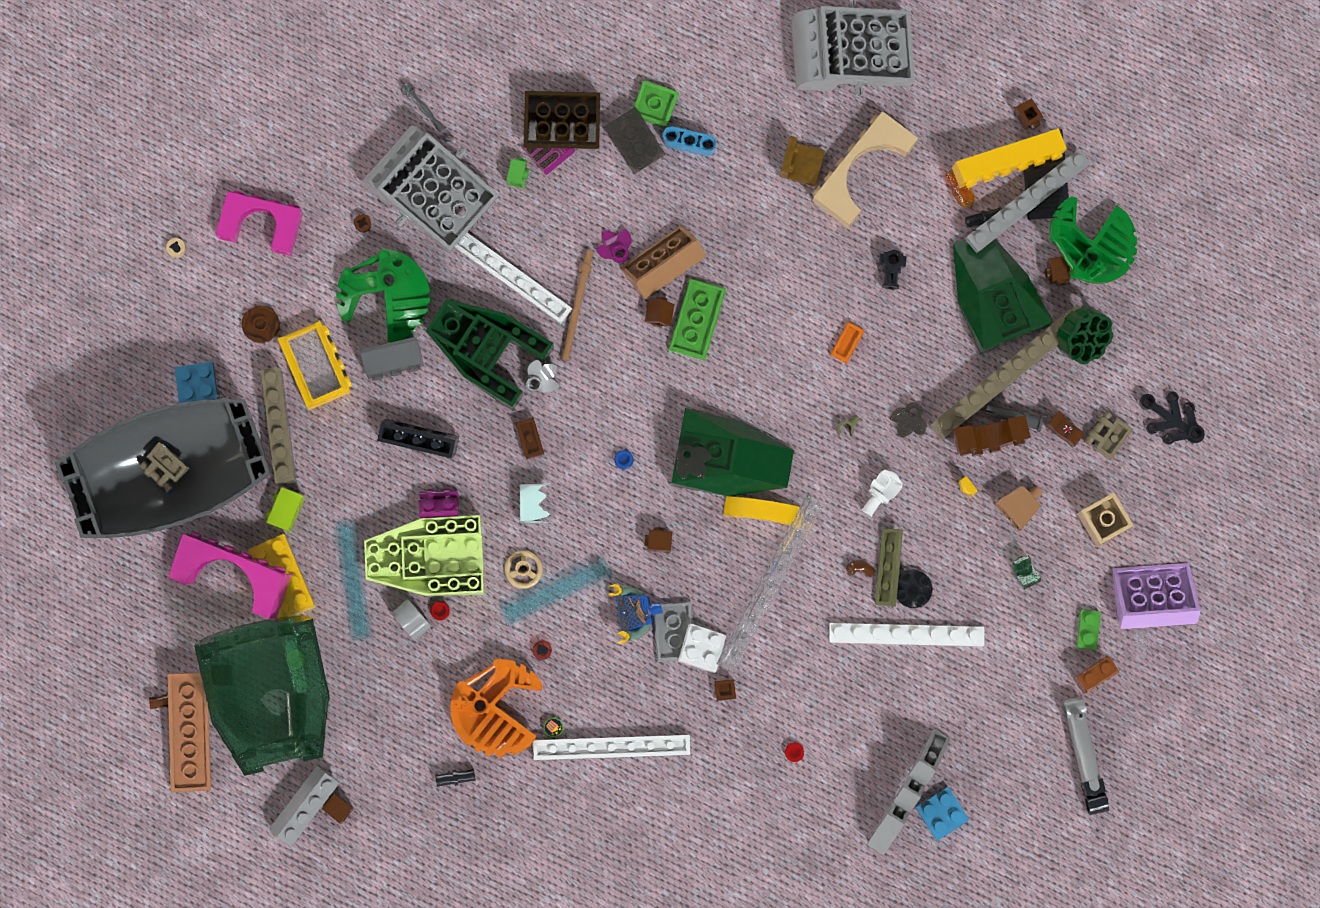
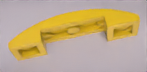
[723,496,802,527]

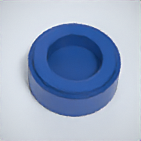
[614,450,634,470]

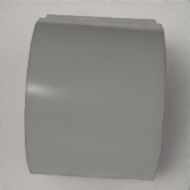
[391,599,432,641]

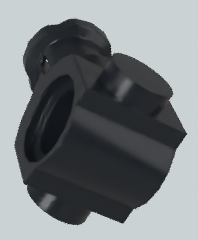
[879,250,907,290]

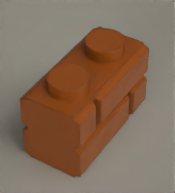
[1073,655,1119,694]

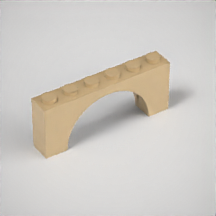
[812,111,918,228]

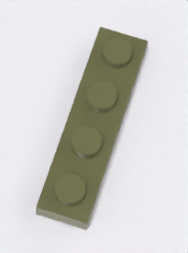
[875,529,903,606]

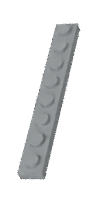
[965,149,1091,253]

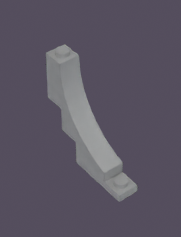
[867,729,951,855]

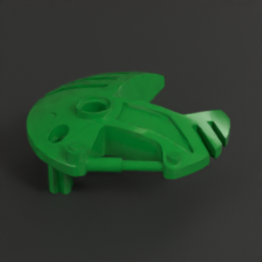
[1049,196,1138,284]
[336,249,431,342]

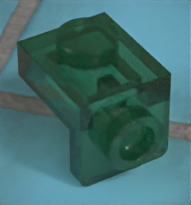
[1012,555,1041,590]

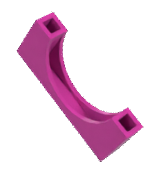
[168,531,292,619]

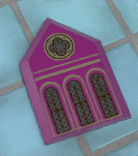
[522,146,575,175]

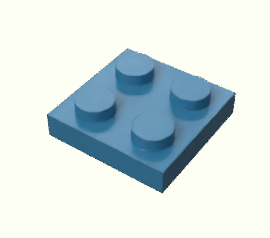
[174,362,218,403]
[915,787,969,841]

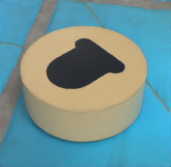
[166,238,186,258]

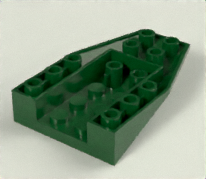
[953,239,1053,354]
[671,408,794,496]

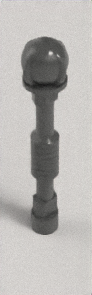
[401,83,445,133]

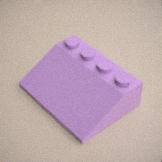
[1113,563,1201,629]

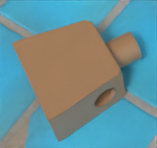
[995,485,1043,531]

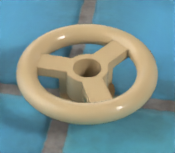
[504,550,543,589]

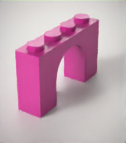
[215,191,303,256]

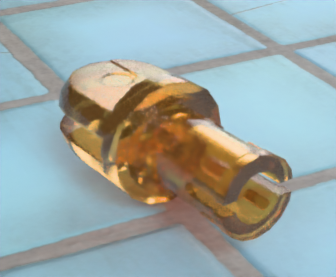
[944,170,976,208]

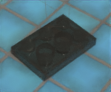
[604,106,666,175]

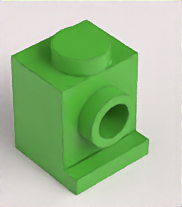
[506,158,529,189]

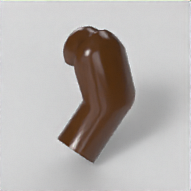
[846,560,876,578]

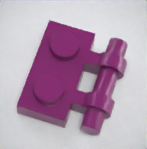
[419,488,459,519]

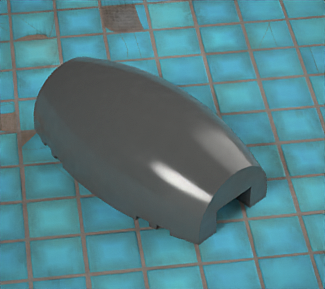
[55,399,271,538]

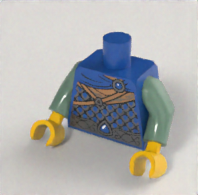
[608,584,663,645]

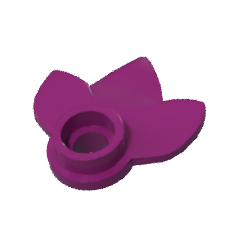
[596,229,632,263]

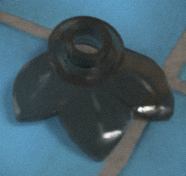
[890,402,927,438]
[676,445,712,479]

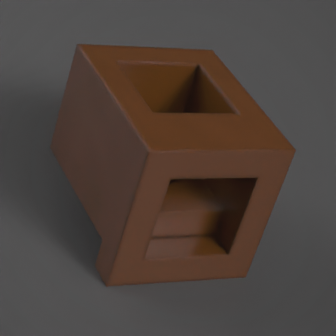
[1013,98,1043,130]

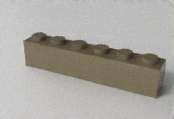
[261,367,297,486]

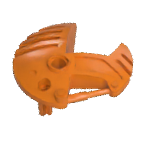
[450,659,543,757]

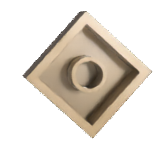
[1077,493,1134,547]

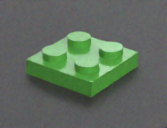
[631,81,679,128]

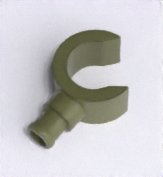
[836,415,860,436]

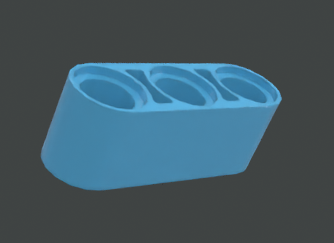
[663,127,716,156]

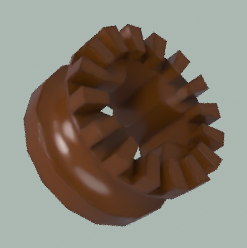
[354,214,372,233]

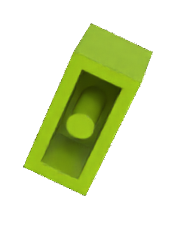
[266,487,305,533]

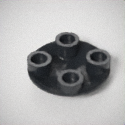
[897,570,933,608]

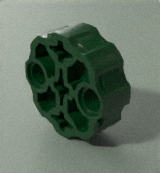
[1057,306,1114,364]

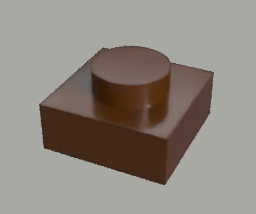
[714,679,736,701]

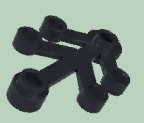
[1139,391,1205,445]

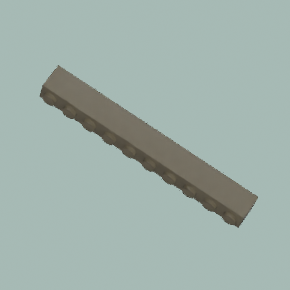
[930,304,1080,441]

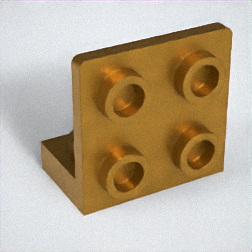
[779,136,825,186]

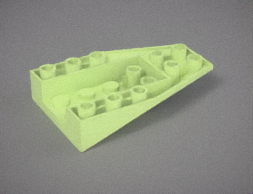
[364,515,485,596]

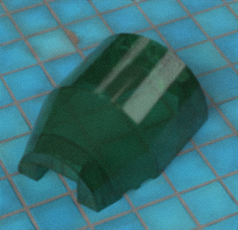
[194,616,330,776]

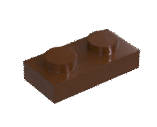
[515,417,545,460]

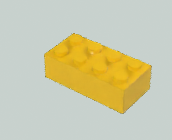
[248,534,316,622]

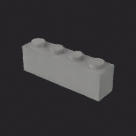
[269,766,339,847]

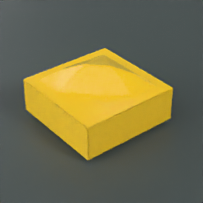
[958,476,978,497]

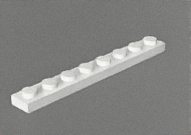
[454,233,572,325]
[829,623,984,647]
[533,735,690,760]

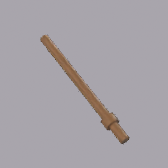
[561,250,593,361]

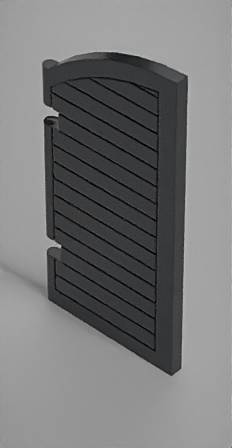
[1023,129,1069,220]

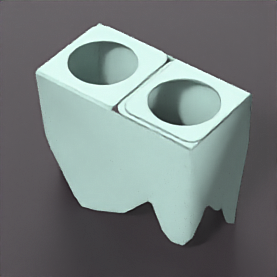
[520,483,550,523]

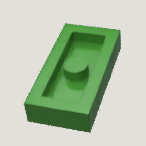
[1076,609,1101,651]

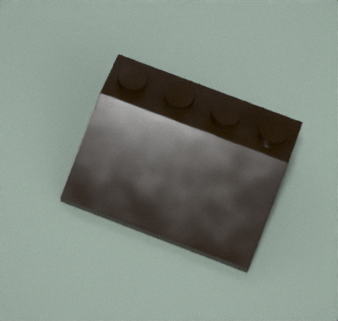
[524,91,601,149]

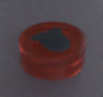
[532,640,552,660]

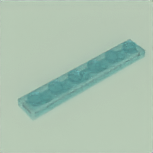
[336,523,372,641]
[500,558,613,626]

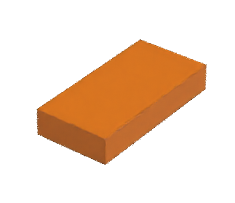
[830,322,865,364]

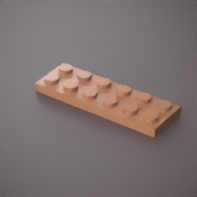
[167,672,211,792]

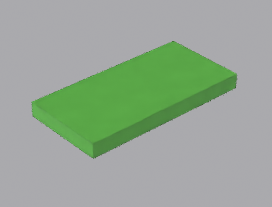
[668,278,726,361]

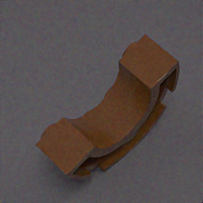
[952,415,1031,457]

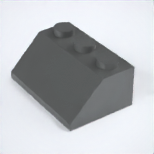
[360,337,424,381]

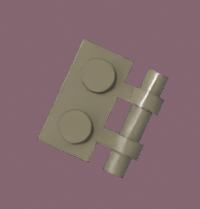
[1084,411,1133,460]
[139,442,190,492]

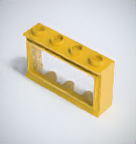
[277,320,352,410]

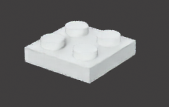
[678,623,726,673]

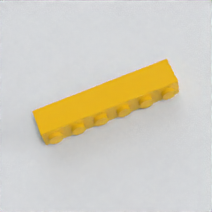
[952,128,1067,188]

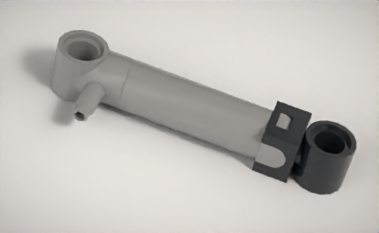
[1062,696,1109,815]

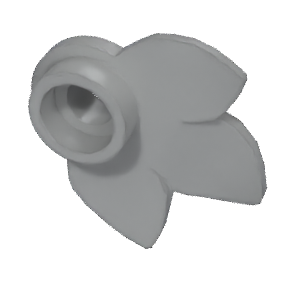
[524,359,560,393]

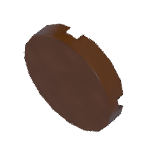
[241,305,280,343]

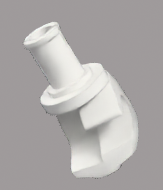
[862,470,903,517]

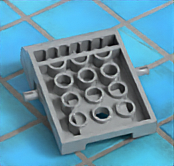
[791,0,915,97]
[361,125,499,253]

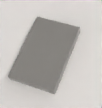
[654,602,693,663]

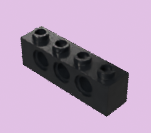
[377,419,459,459]

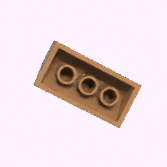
[620,225,706,299]

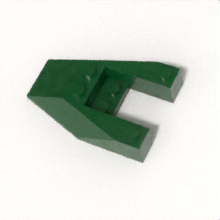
[426,299,554,411]

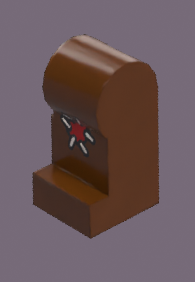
[1046,411,1084,447]

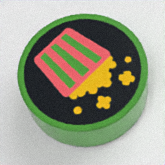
[544,718,563,738]

